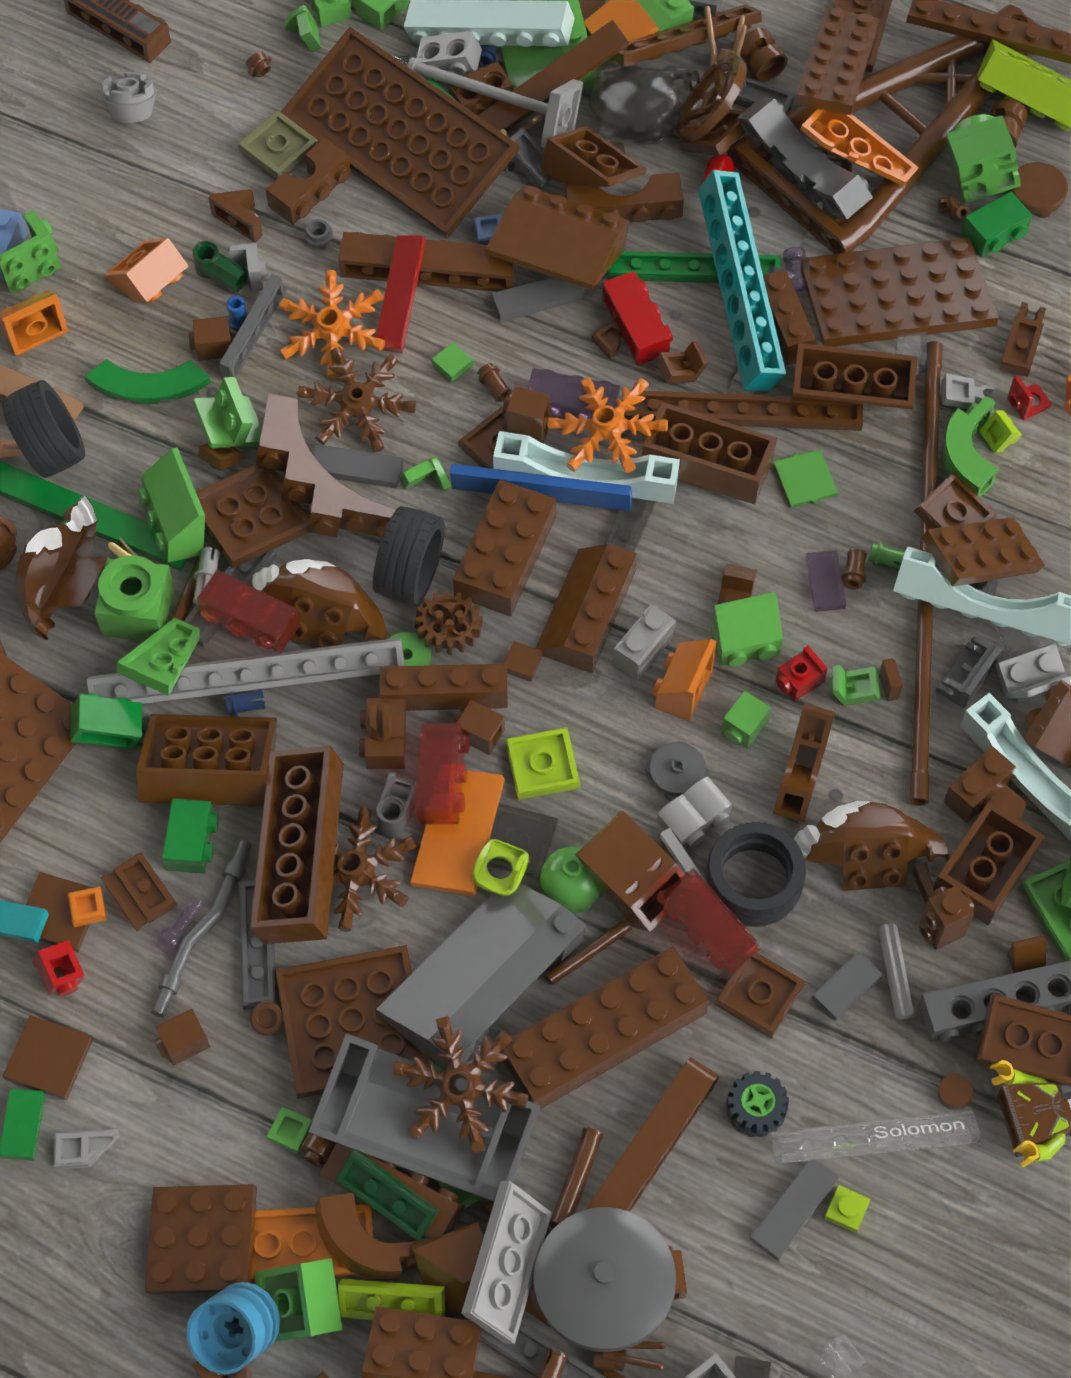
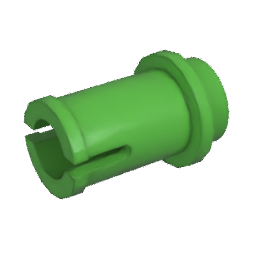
[868,542,905,569]

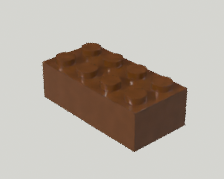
[642,402,777,505]
[453,480,557,617]

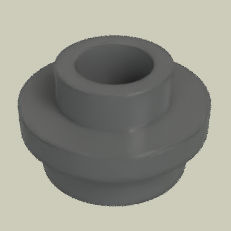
[304,219,333,247]

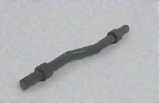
[151,840,251,1017]

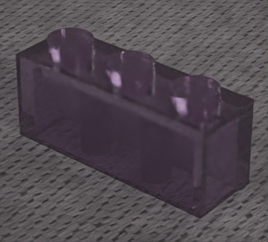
[527,368,620,419]

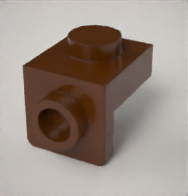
[655,341,708,383]

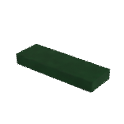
[335,1150,440,1241]

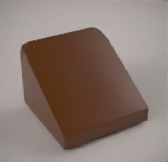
[1007,935,1046,973]

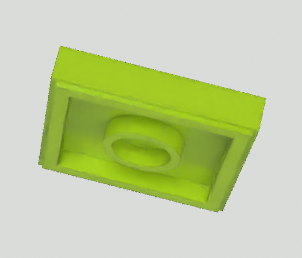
[505,727,580,800]

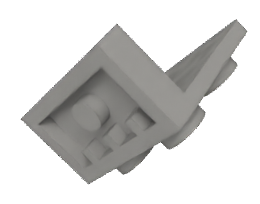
[994,643,1071,703]

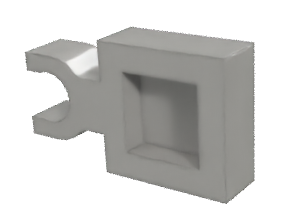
[942,374,994,409]

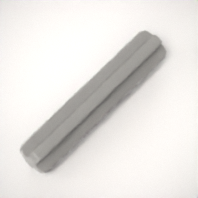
[879,923,914,1020]

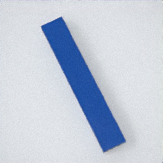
[450,464,632,511]

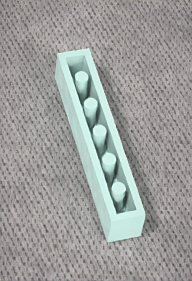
[404,0,574,47]

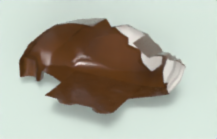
[16,496,109,640]
[252,559,387,648]
[794,801,949,891]

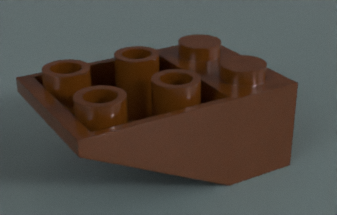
[575,811,695,932]

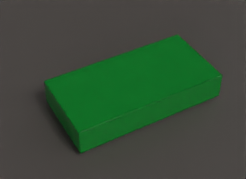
[0,1089,46,1161]

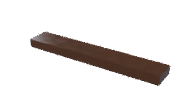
[478,20,630,132]

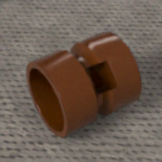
[740,28,788,82]
[989,98,1028,148]

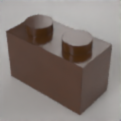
[502,386,550,444]

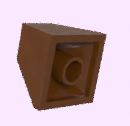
[411,1222,484,1313]

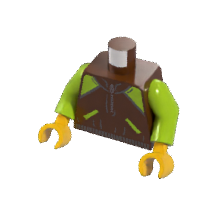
[990,1060,1071,1168]

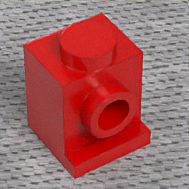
[776,645,828,701]
[32,940,85,997]

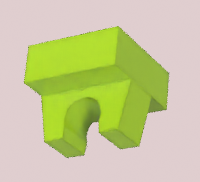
[979,410,1022,453]

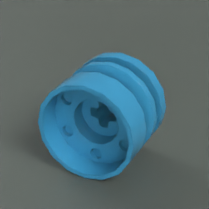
[187,1282,280,1374]

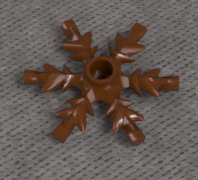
[297,347,417,452]
[331,807,417,932]
[393,1016,529,1154]

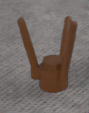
[593,1341,666,1378]

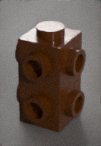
[919,885,975,950]

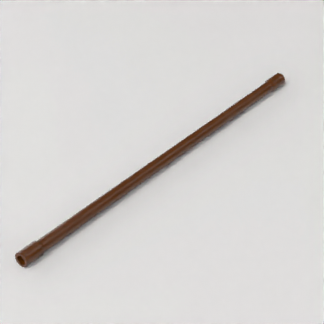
[909,341,943,806]

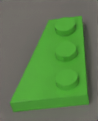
[117,618,200,696]

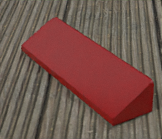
[376,235,426,354]

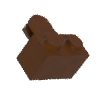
[359,698,406,769]
[943,746,1026,823]

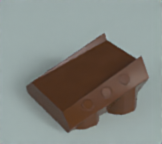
[1024,679,1071,768]

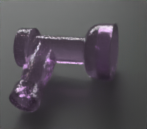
[768,247,806,292]

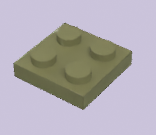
[238,110,318,179]

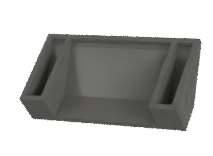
[376,883,587,1071]
[308,1034,541,1202]

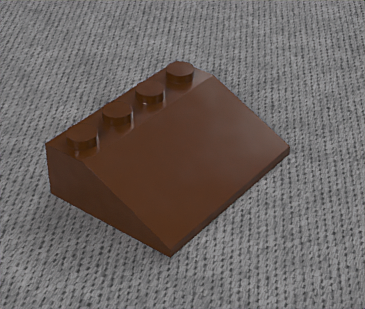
[485,185,630,290]
[136,714,277,807]

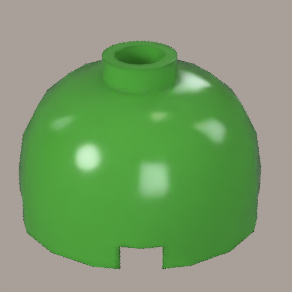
[539,846,603,914]

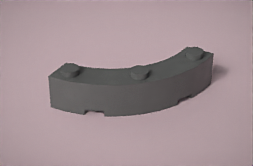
[737,97,873,219]

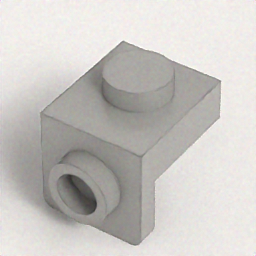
[228,243,267,290]

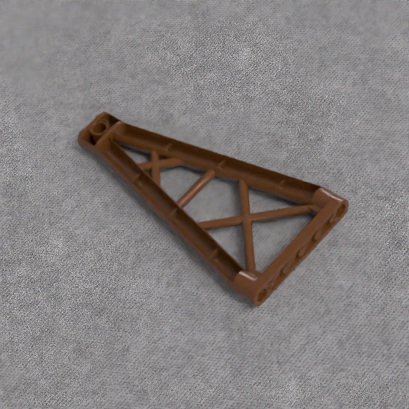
[727,5,1041,254]

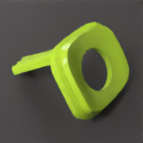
[472,839,529,896]

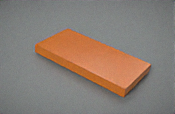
[410,767,505,897]
[251,1204,373,1283]

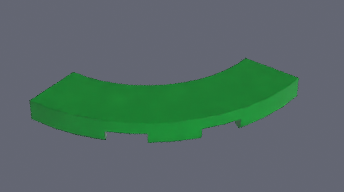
[84,359,211,404]

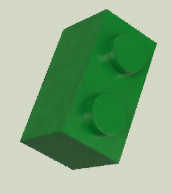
[961,191,1032,257]
[70,693,142,750]
[162,798,219,874]

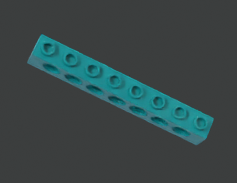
[698,170,786,392]

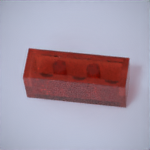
[197,570,300,653]
[414,723,470,825]
[663,868,760,975]

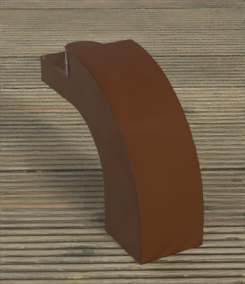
[773,703,835,822]
[314,1193,430,1281]

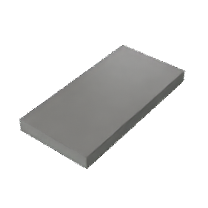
[461,1181,552,1344]

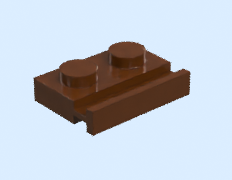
[100,852,177,932]

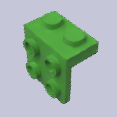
[0,210,61,293]

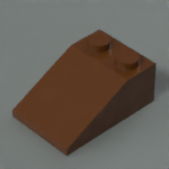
[540,126,647,187]

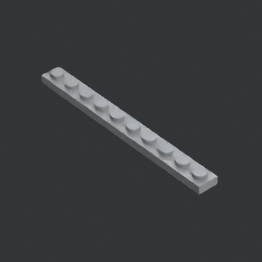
[87,638,405,704]

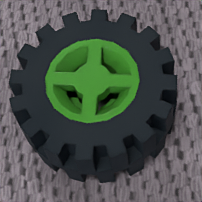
[726,1071,789,1137]

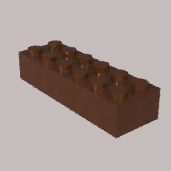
[250,746,344,944]
[500,946,709,1109]

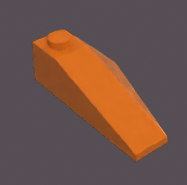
[800,109,919,186]

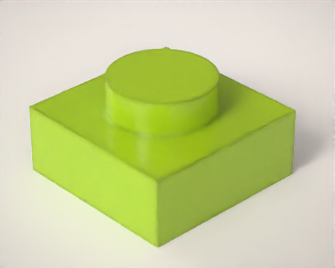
[824,1185,871,1233]

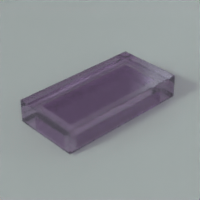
[806,550,846,612]

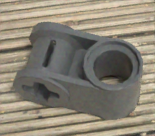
[376,771,423,837]

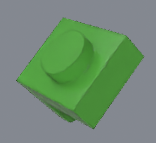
[829,665,880,706]

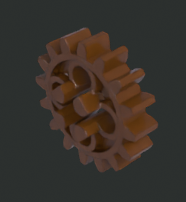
[414,590,483,655]

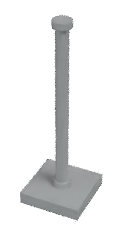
[407,57,583,148]

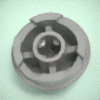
[101,72,157,123]

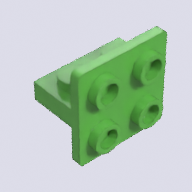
[193,377,262,448]

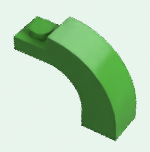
[942,396,998,498]

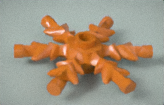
[279,270,385,379]
[548,377,668,473]

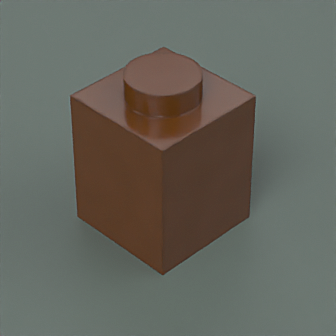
[188,316,232,361]
[454,700,505,755]
[154,1009,210,1065]

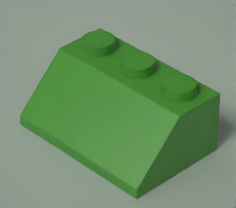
[137,447,205,562]

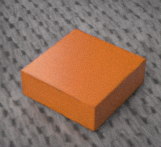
[68,886,107,927]

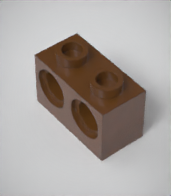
[448,62,513,116]

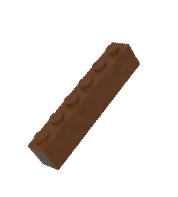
[338,232,516,292]

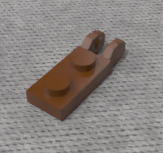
[1000,302,1046,377]

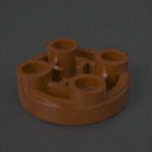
[1009,162,1068,218]

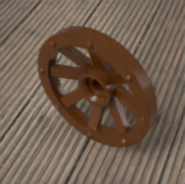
[676,54,747,142]

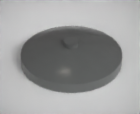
[534,1207,676,1352]

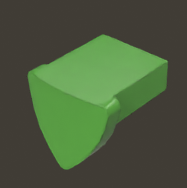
[284,5,322,52]
[400,456,451,491]

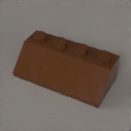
[793,343,918,410]
[536,544,637,673]

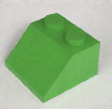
[710,592,783,667]
[254,1258,342,1342]

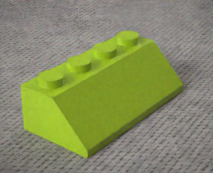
[977,39,1071,131]

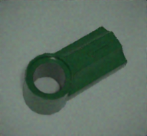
[193,241,249,293]

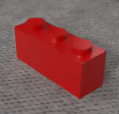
[602,271,673,366]

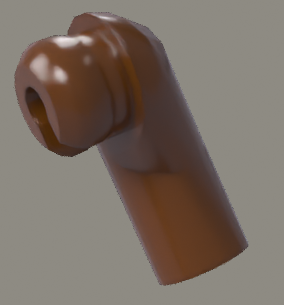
[937,196,970,221]

